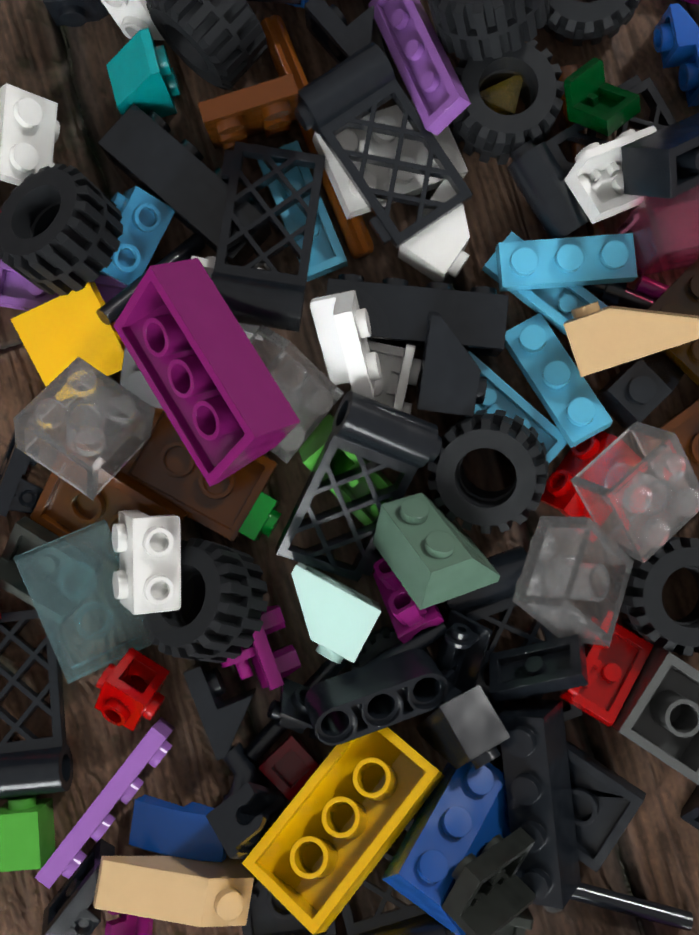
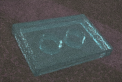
[13,519,152,684]

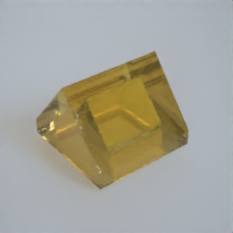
[480,75,523,115]

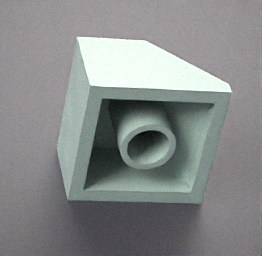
[291,562,381,664]

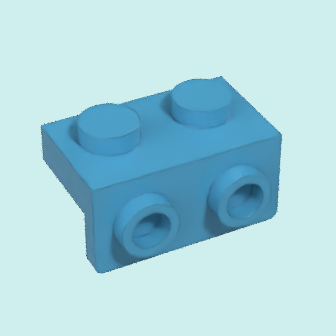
[99,186,174,286]

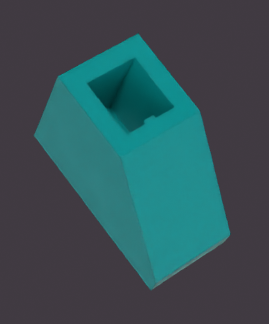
[106,28,181,117]

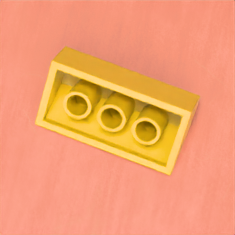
[242,727,444,935]

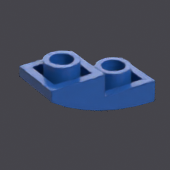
[653,3,699,107]
[129,794,227,862]

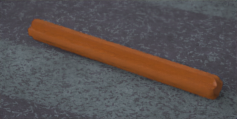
[260,14,374,259]

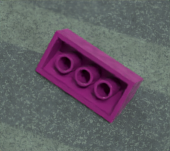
[113,258,301,486]

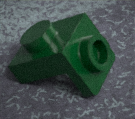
[564,57,641,136]

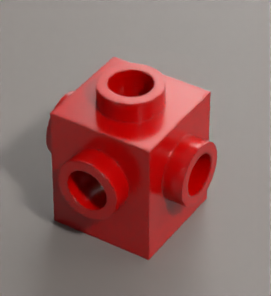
[94,647,170,732]

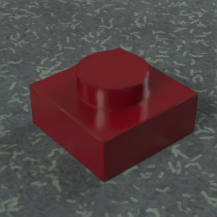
[259,732,322,802]

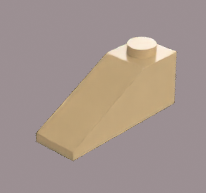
[563,301,699,377]
[93,855,254,927]

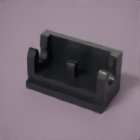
[206,782,288,860]

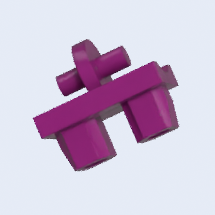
[373,558,444,644]
[221,605,301,690]

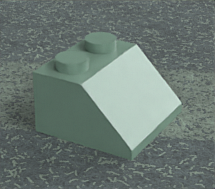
[373,493,500,610]

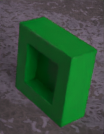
[238,492,282,541]

